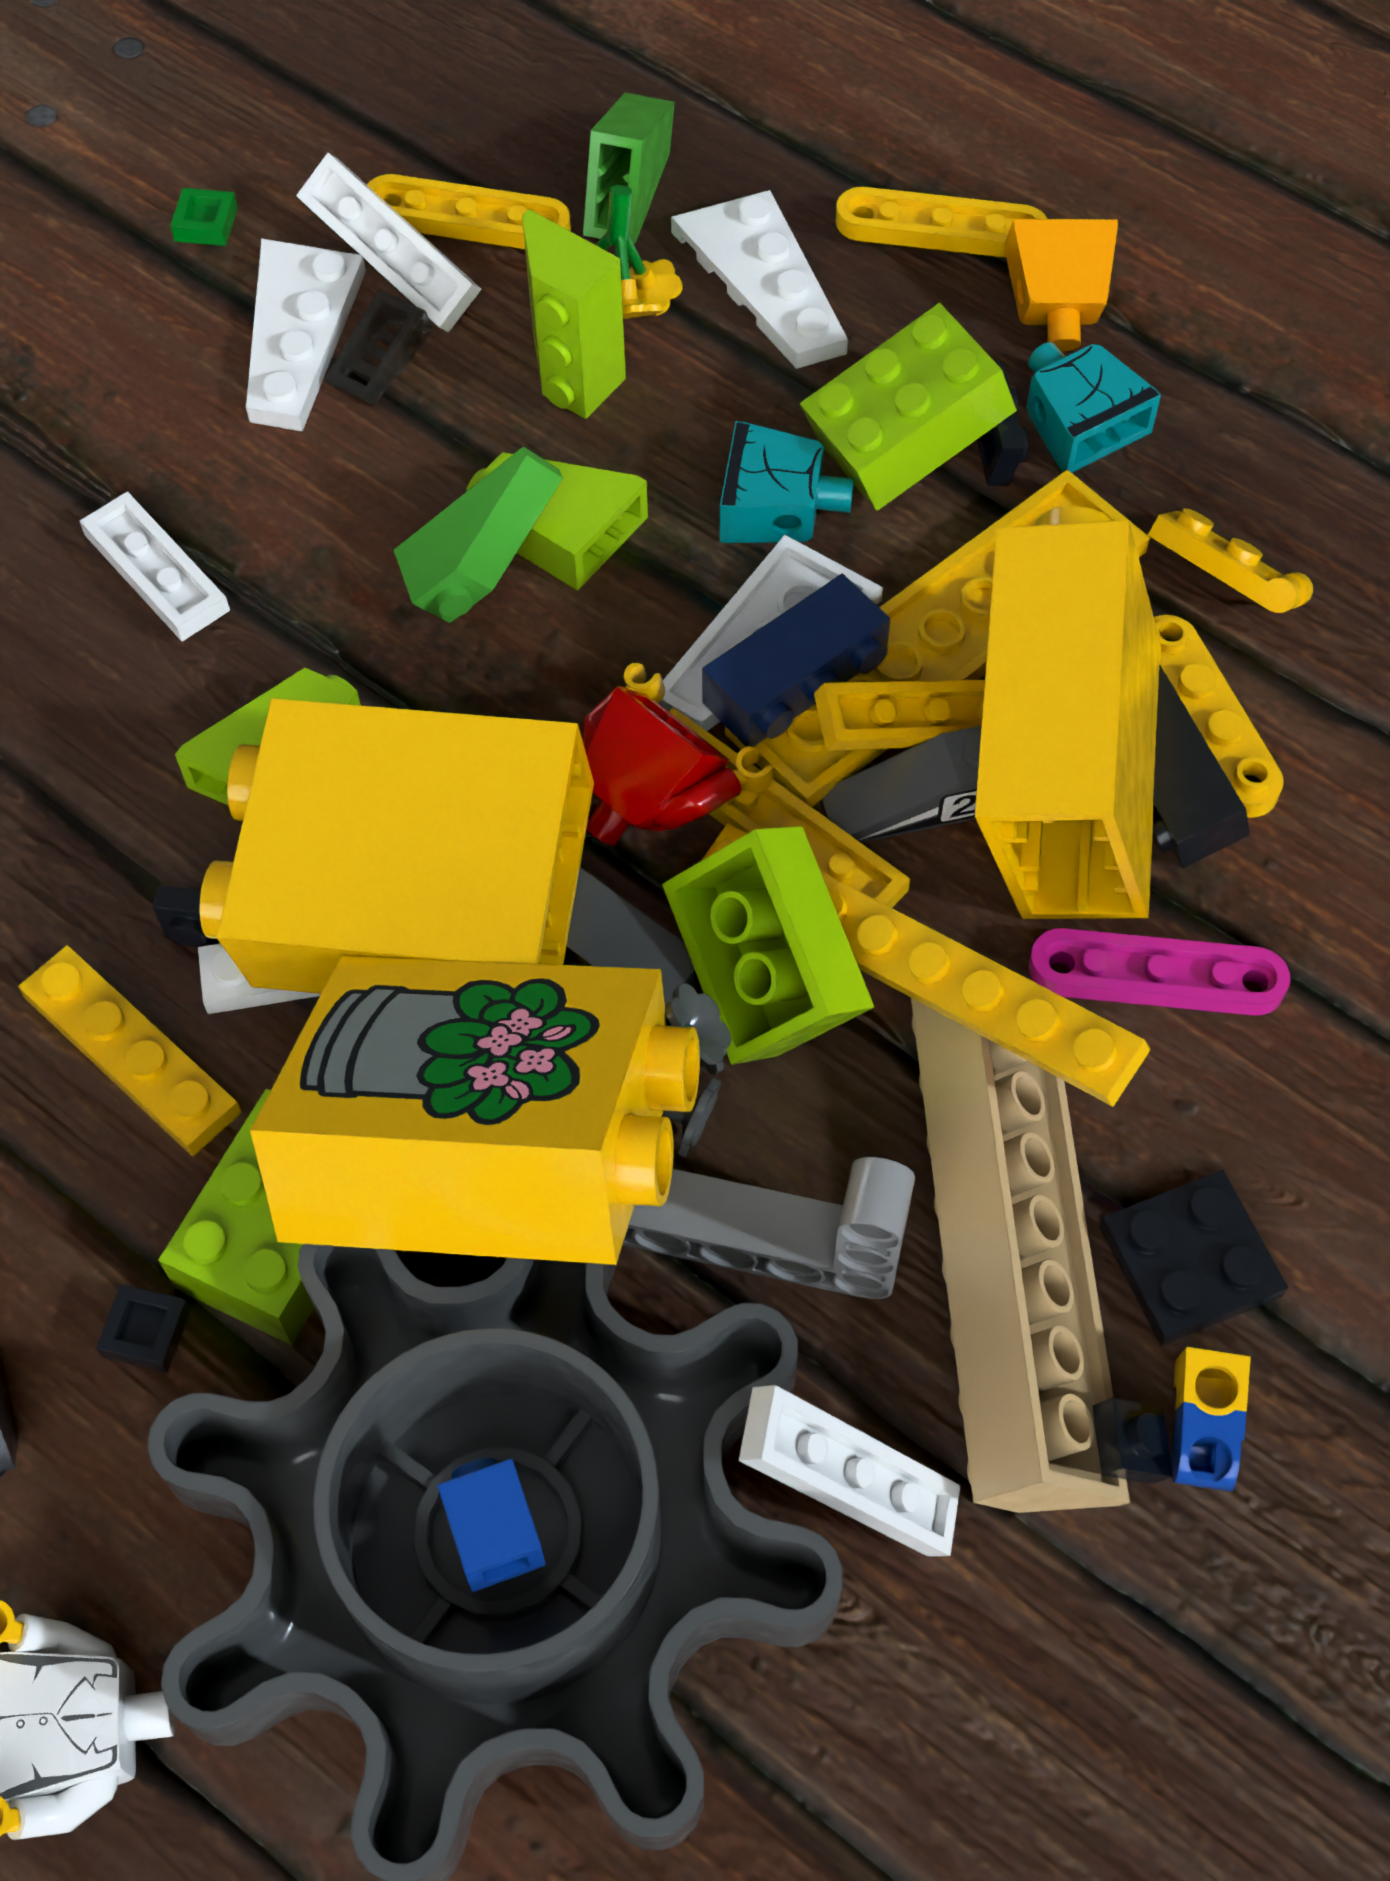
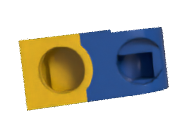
[1171,1347,1251,1492]

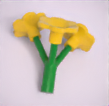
[596,185,683,319]

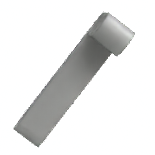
[623,1157,915,1299]

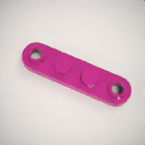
[1028,928,1290,1016]

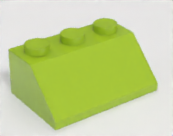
[522,209,626,419]

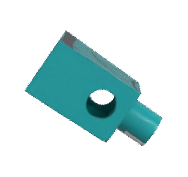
[1026,342,1161,473]
[720,421,854,543]

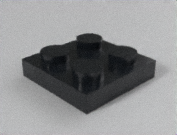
[1099,1170,1288,1346]

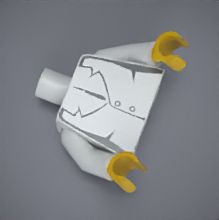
[0,1600,177,1840]

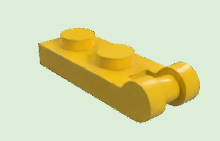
[1148,508,1313,613]

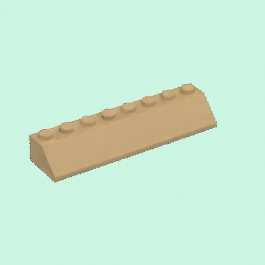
[911,998,1130,1513]

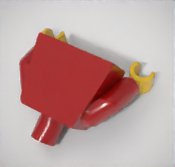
[582,663,773,846]

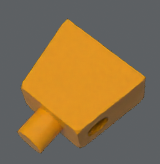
[1005,219,1118,352]

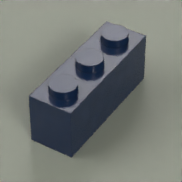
[702,573,890,747]

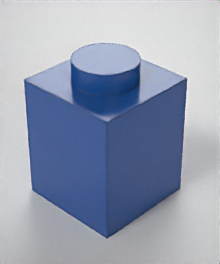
[437,1458,546,1592]

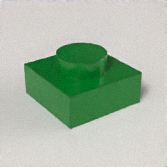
[170,188,238,246]

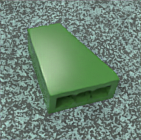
[583,93,675,244]

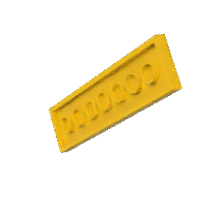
[725,469,1150,807]

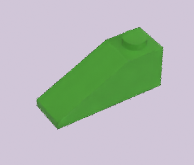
[394,446,563,623]

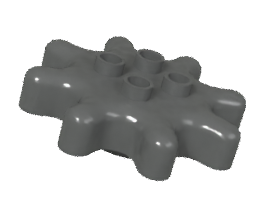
[147,1244,843,1881]

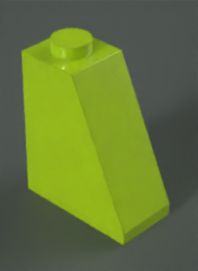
[466,452,648,591]
[175,668,361,805]

